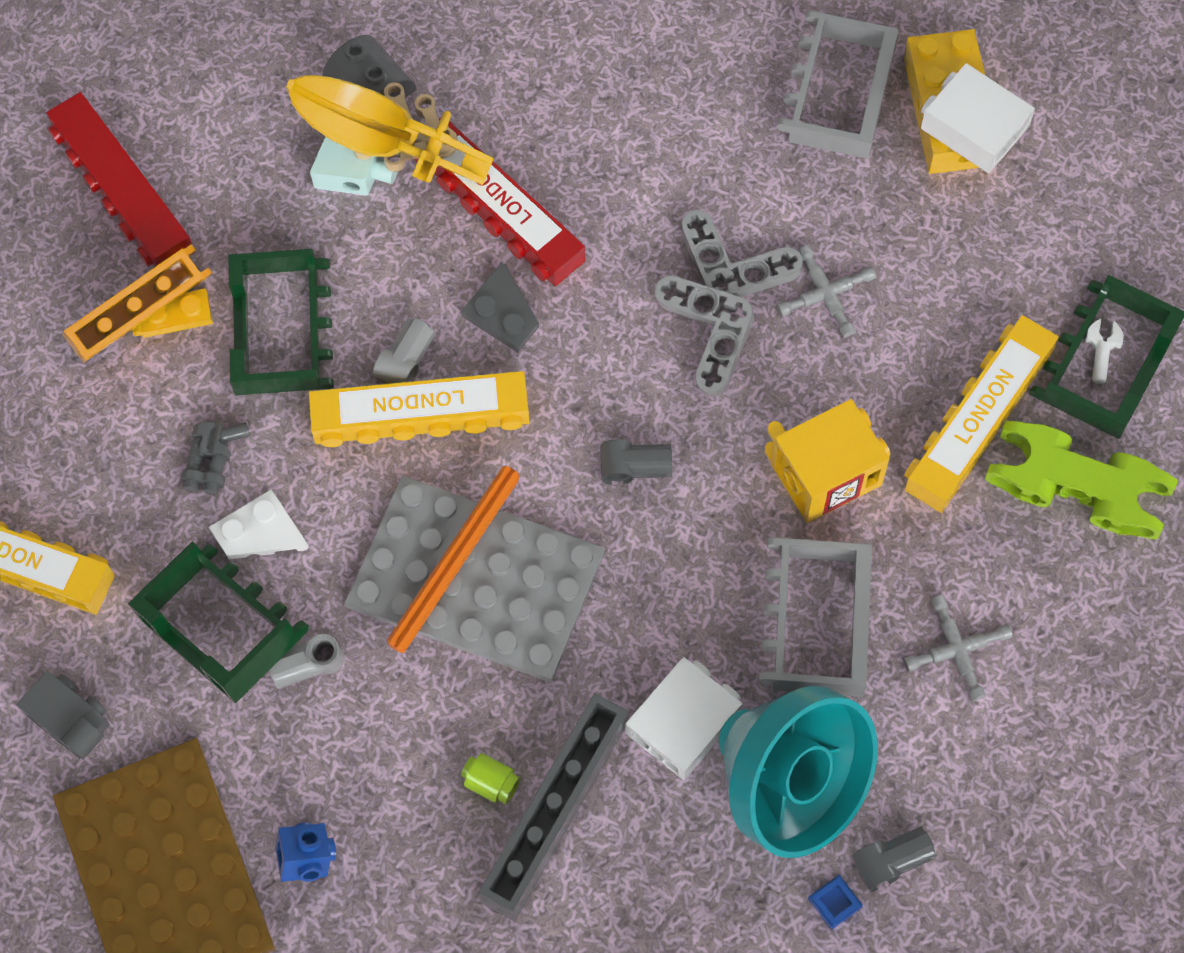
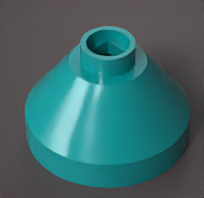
[719,686,878,858]

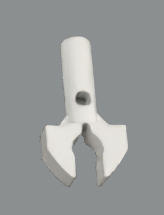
[1085,319,1124,385]

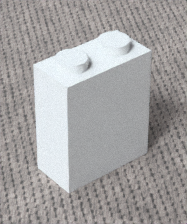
[921,63,1035,174]
[625,657,743,781]

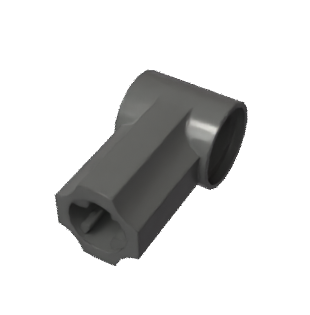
[600,439,672,485]
[852,826,937,892]

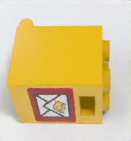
[765,399,890,523]

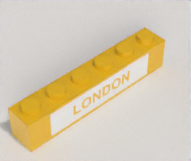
[904,315,1059,513]
[309,371,530,447]
[0,521,115,615]

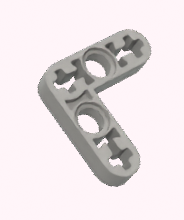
[681,210,803,303]
[655,275,754,397]

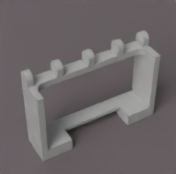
[777,11,899,159]
[759,537,872,697]

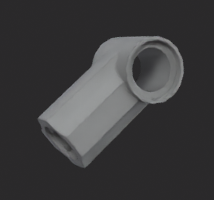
[373,318,435,384]
[269,633,345,689]

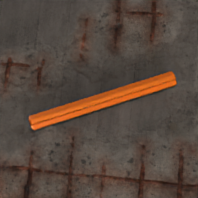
[387,466,519,653]

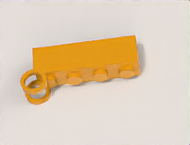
[62,244,213,363]

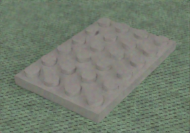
[344,475,606,683]

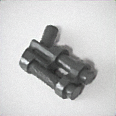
[181,420,250,495]

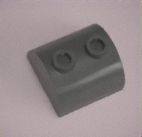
[322,35,417,97]

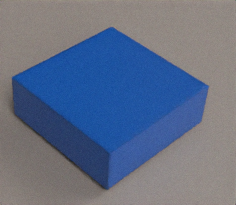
[808,875,863,930]

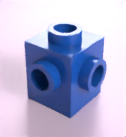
[275,822,336,882]

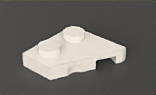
[209,489,309,560]

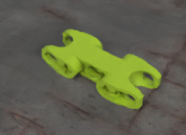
[984,421,1178,540]

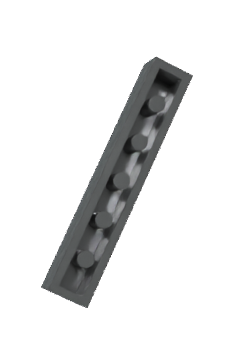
[478,693,628,922]

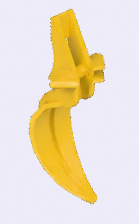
[286,75,494,185]

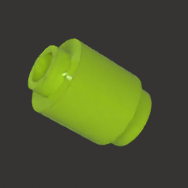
[461,753,521,805]

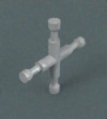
[776,245,876,338]
[903,595,1013,702]

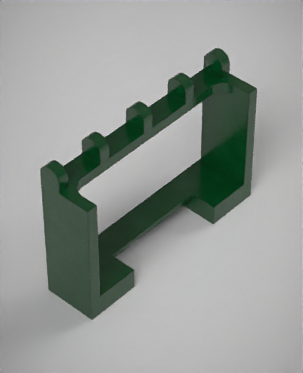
[228,249,334,396]
[1029,275,1184,439]
[128,541,309,704]

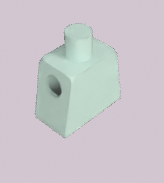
[310,137,398,195]

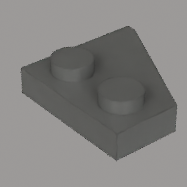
[461,262,539,353]

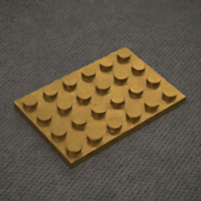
[53,738,276,953]

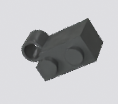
[16,670,110,760]

